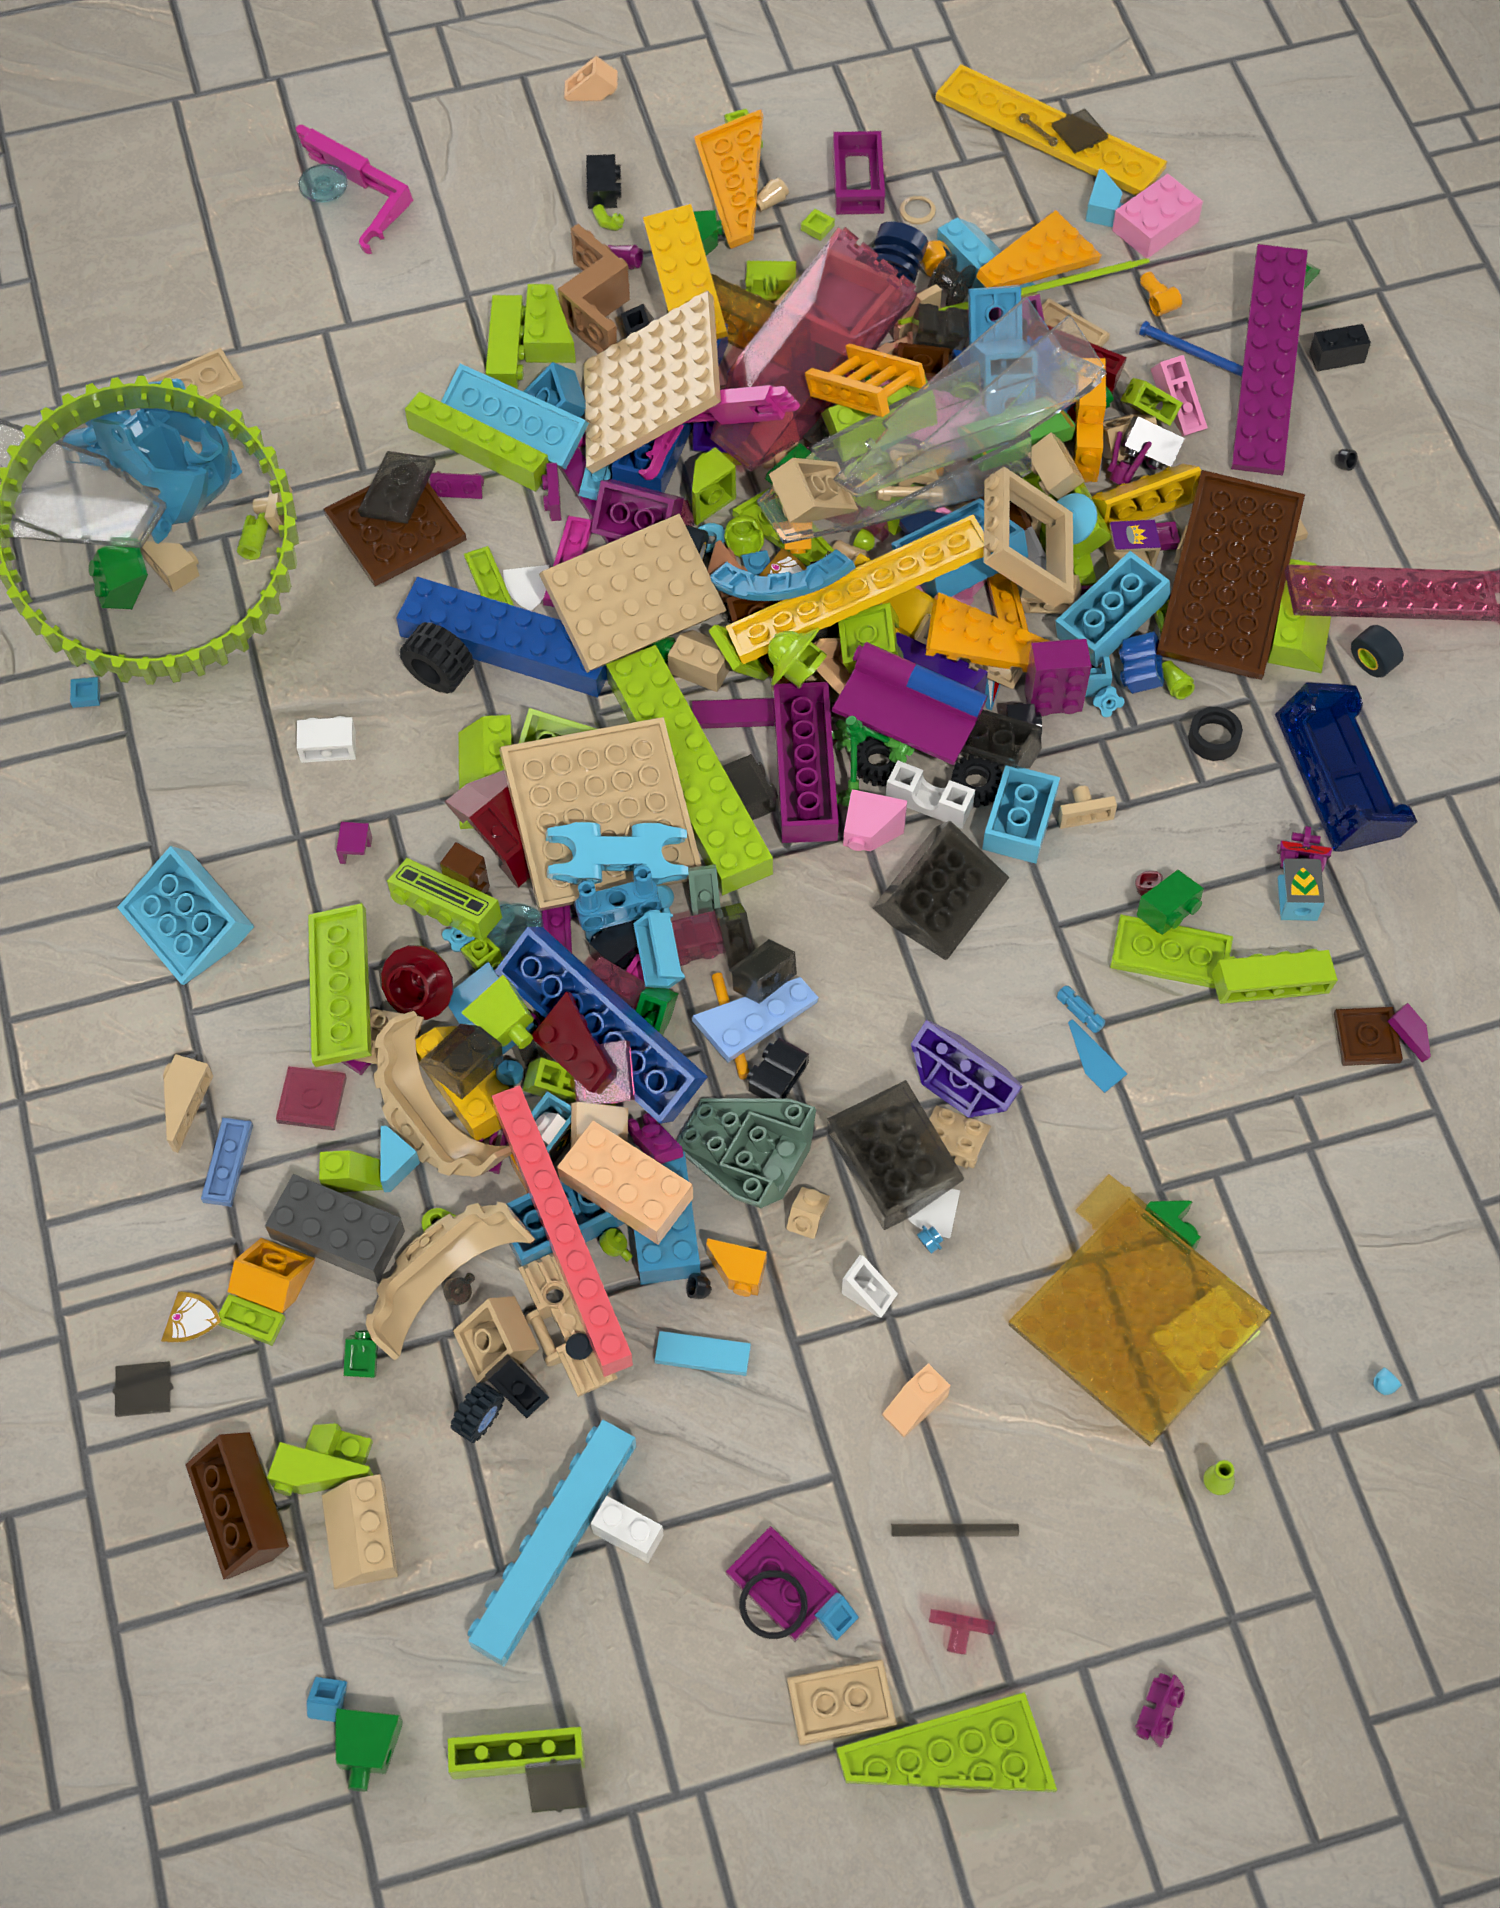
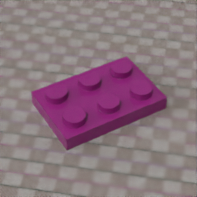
[726,1526,840,1642]

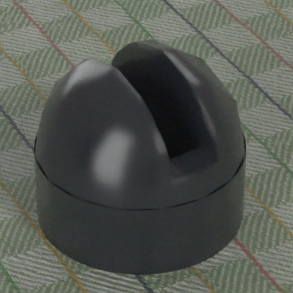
[1334,449,1358,471]
[686,1274,712,1299]

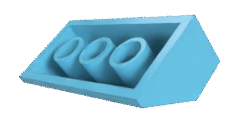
[937,218,1035,288]

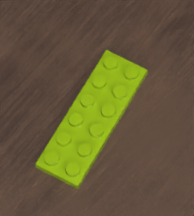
[308,903,372,1067]

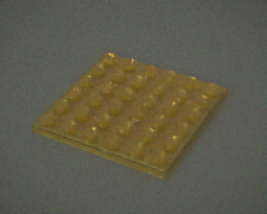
[1008,1197,1272,1446]

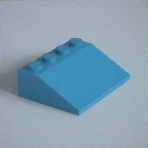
[891,498,1029,598]

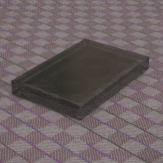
[358,451,436,524]

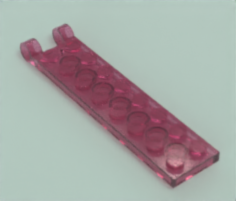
[1284,564,1500,625]

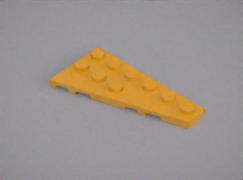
[694,109,763,249]
[976,210,1102,287]
[925,592,1050,672]

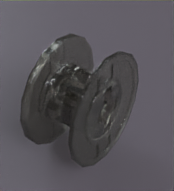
[927,254,976,307]

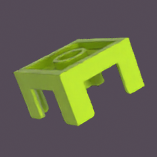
[838,603,903,674]

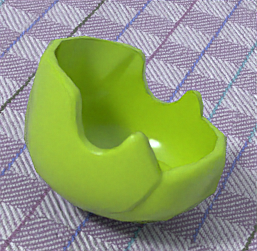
[724,515,764,558]

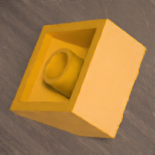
[227,1238,315,1313]

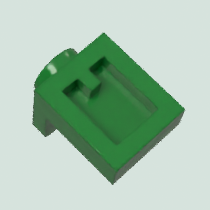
[343,1330,378,1378]

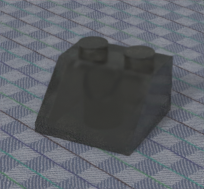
[419,1024,503,1100]

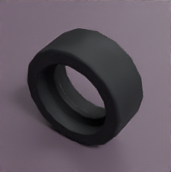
[1188,706,1243,761]

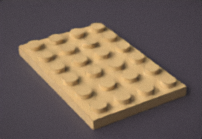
[539,514,726,673]

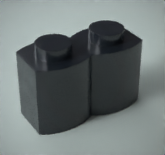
[747,1038,809,1099]

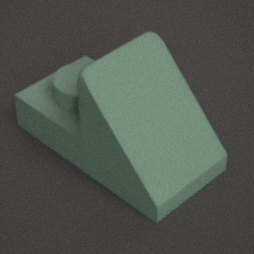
[688,865,722,925]

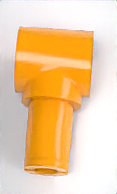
[1140,271,1182,317]

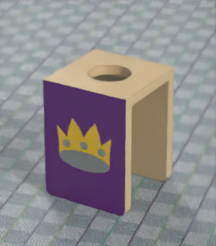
[1104,520,1161,570]

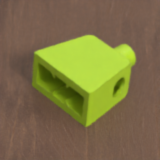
[1121,378,1183,426]
[461,975,534,1049]

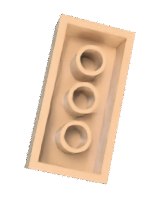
[557,1121,693,1245]

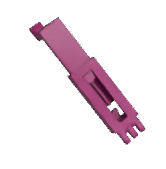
[296,124,413,254]
[638,385,800,480]

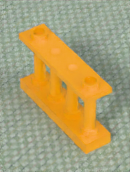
[805,344,927,417]

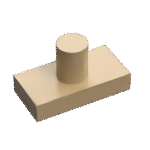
[253,480,293,533]
[1057,786,1117,829]

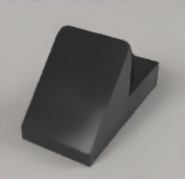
[485,1354,550,1419]

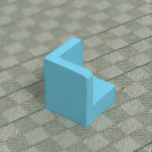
[1085,656,1112,697]

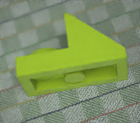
[305,1423,373,1465]

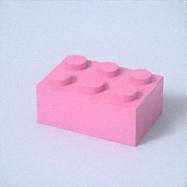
[1112,174,1203,258]

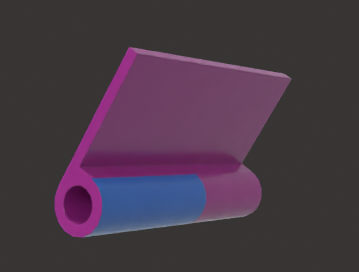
[832,642,988,765]

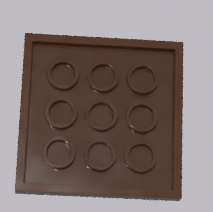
[323,463,467,587]

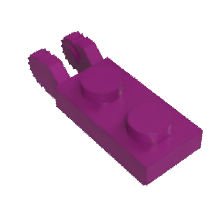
[628,1113,684,1164]

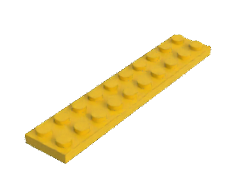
[935,64,1167,196]
[726,515,993,665]

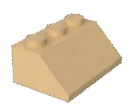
[322,1474,398,1590]

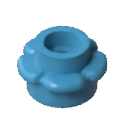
[917,1225,944,1254]

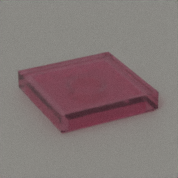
[574,1040,635,1105]
[276,1066,347,1131]

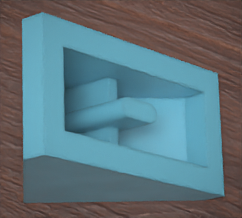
[380,1126,420,1193]

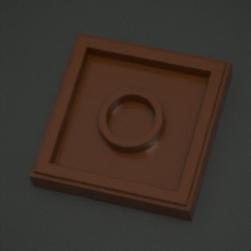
[1334,1007,1403,1066]

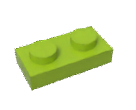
[218,1294,286,1346]

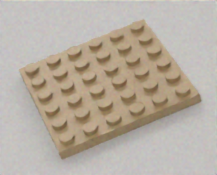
[584,291,721,474]
[499,717,702,911]

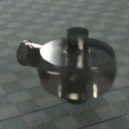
[443,1273,475,1305]

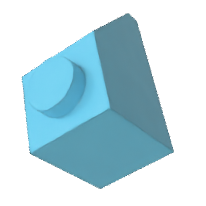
[1086,169,1124,227]

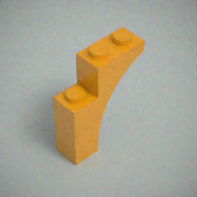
[1073,357,1106,482]

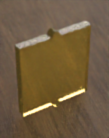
[1075,1174,1147,1243]

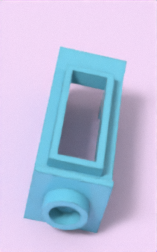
[633,910,685,989]

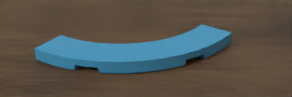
[710,549,856,601]

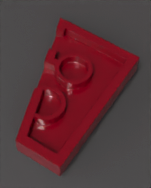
[532,991,612,1093]

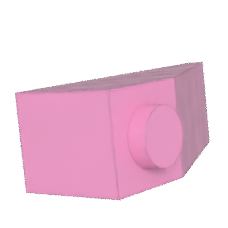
[1151,355,1207,437]

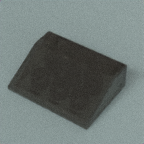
[872,821,1010,960]
[827,1080,964,1230]

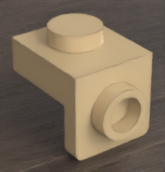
[787,1187,830,1239]

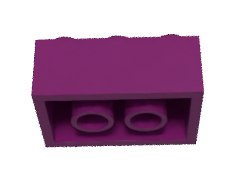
[1024,639,1091,716]

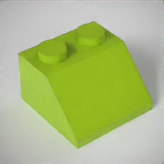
[692,447,736,526]

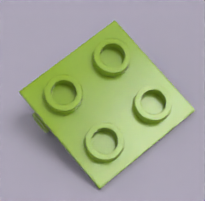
[746,261,796,301]

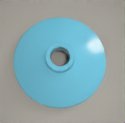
[1057,493,1097,545]

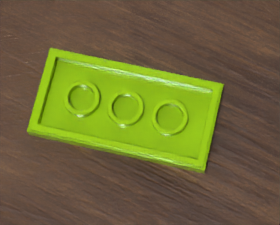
[1110,914,1233,989]

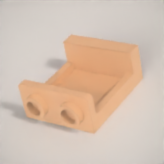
[814,638,851,695]

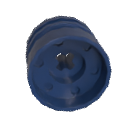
[866,221,928,286]

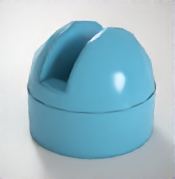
[1373,1367,1402,1395]

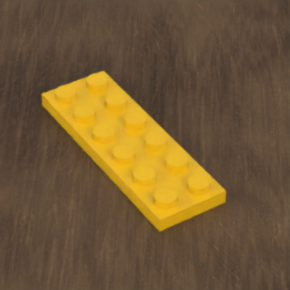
[643,204,728,339]

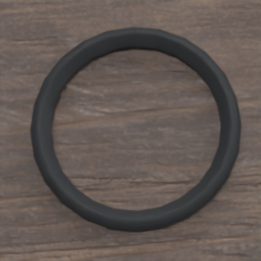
[739,1570,808,1639]

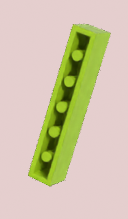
[405,391,549,492]

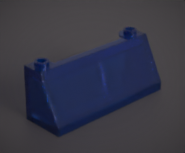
[1275,682,1418,852]

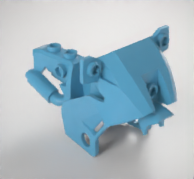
[63,378,242,544]

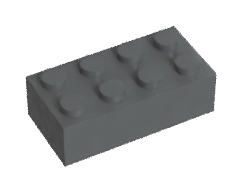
[265,1174,405,1283]

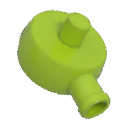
[599,1228,633,1262]

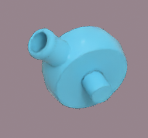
[657,885,674,914]

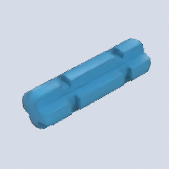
[1057,985,1105,1033]

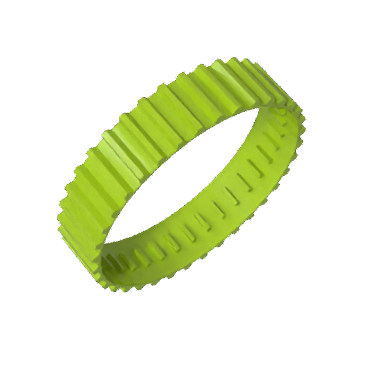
[0,376,299,685]

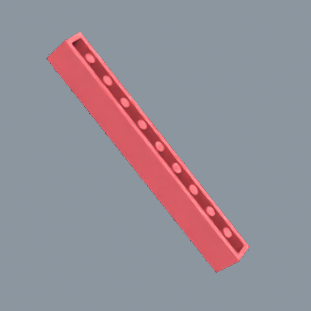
[492,1085,633,1377]

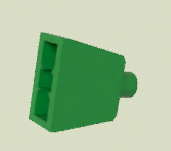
[336,1709,403,1792]

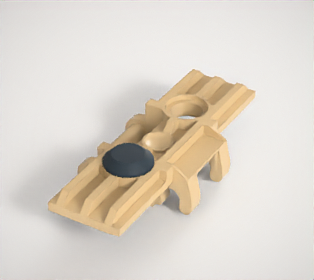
[518,1253,618,1397]

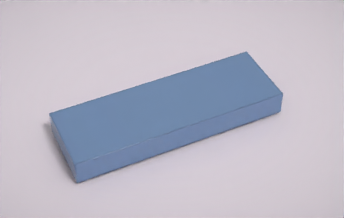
[201,1118,253,1207]

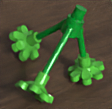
[832,716,914,806]

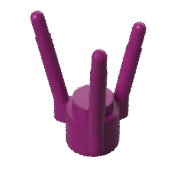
[1107,431,1152,485]

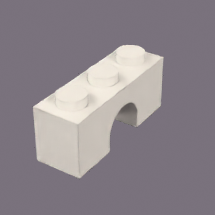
[886,761,975,829]

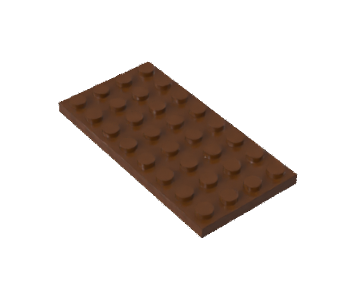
[1156,470,1305,680]

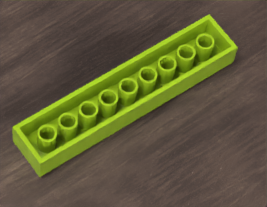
[606,645,773,896]

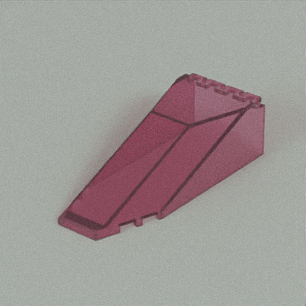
[710,227,917,472]

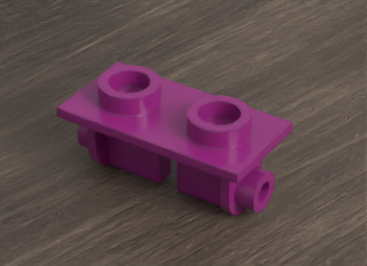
[429,471,484,499]
[1135,1673,1185,1748]

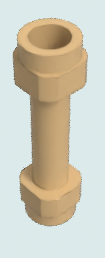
[876,482,942,501]

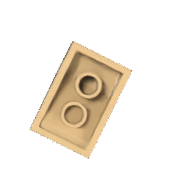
[769,458,858,523]

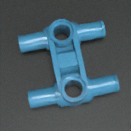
[574,866,662,943]

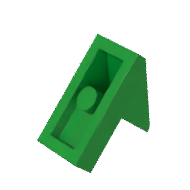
[1143,1200,1201,1256]

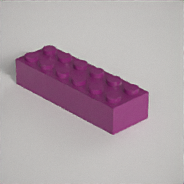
[773,682,838,843]

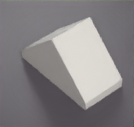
[842,1255,898,1318]

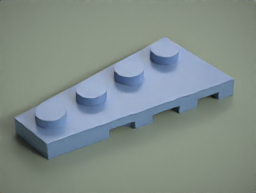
[692,977,819,1063]

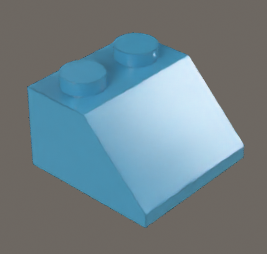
[523,362,586,417]

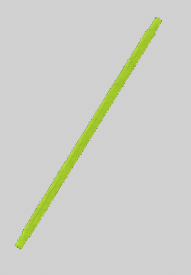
[898,258,1150,325]

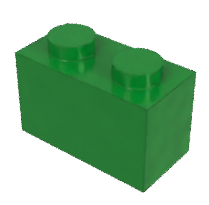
[1136,870,1204,935]

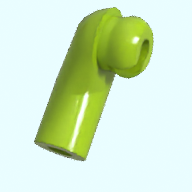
[592,204,624,231]

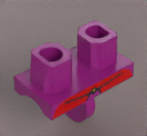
[1276,826,1332,872]

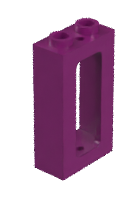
[833,131,885,215]

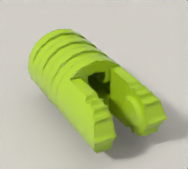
[237,512,269,560]

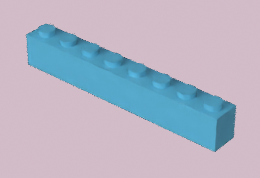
[467,1420,637,1667]

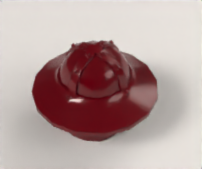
[381,945,454,1020]

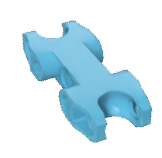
[545,822,689,885]

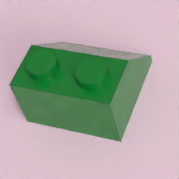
[88,534,148,609]

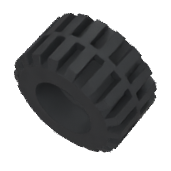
[399,622,474,694]

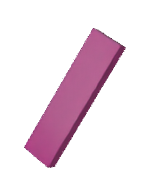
[543,516,593,607]

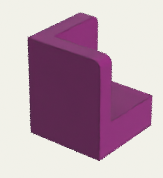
[336,822,373,864]

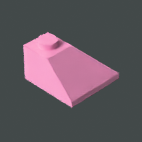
[843,789,907,851]

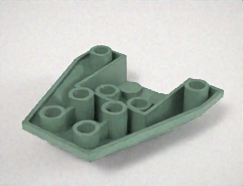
[677,1098,816,1208]

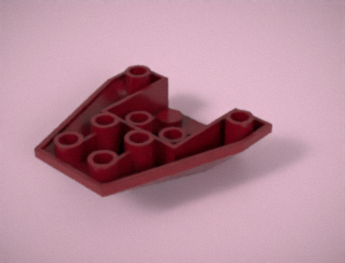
[445,770,530,888]

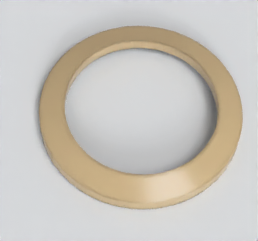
[900,196,936,225]

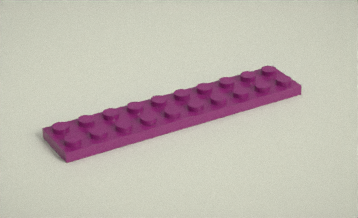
[1231,244,1308,476]

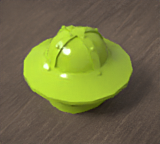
[768,627,827,689]

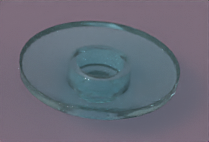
[299,164,348,203]

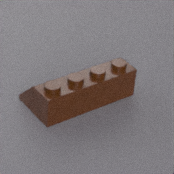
[185,1432,289,1580]

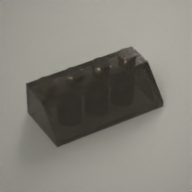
[961,709,1042,769]

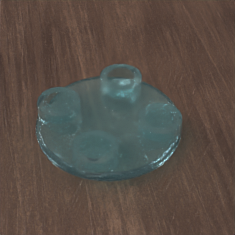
[488,904,544,954]

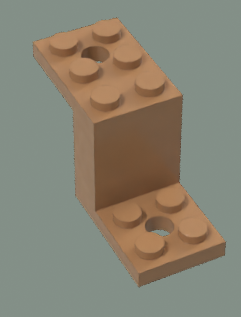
[558,224,630,354]

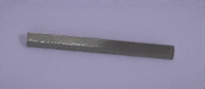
[891,1524,1019,1537]

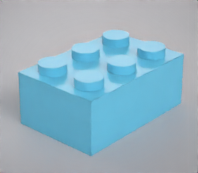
[982,764,1060,864]

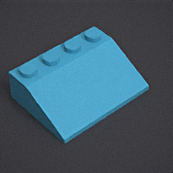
[117,846,255,985]

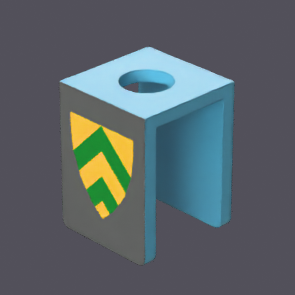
[1277,859,1325,921]
[531,1091,572,1164]

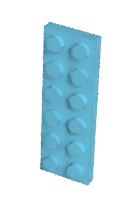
[441,363,589,470]

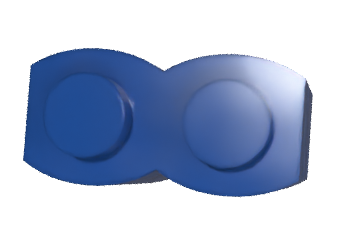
[1119,632,1164,694]

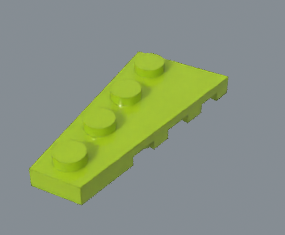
[732,486,834,566]

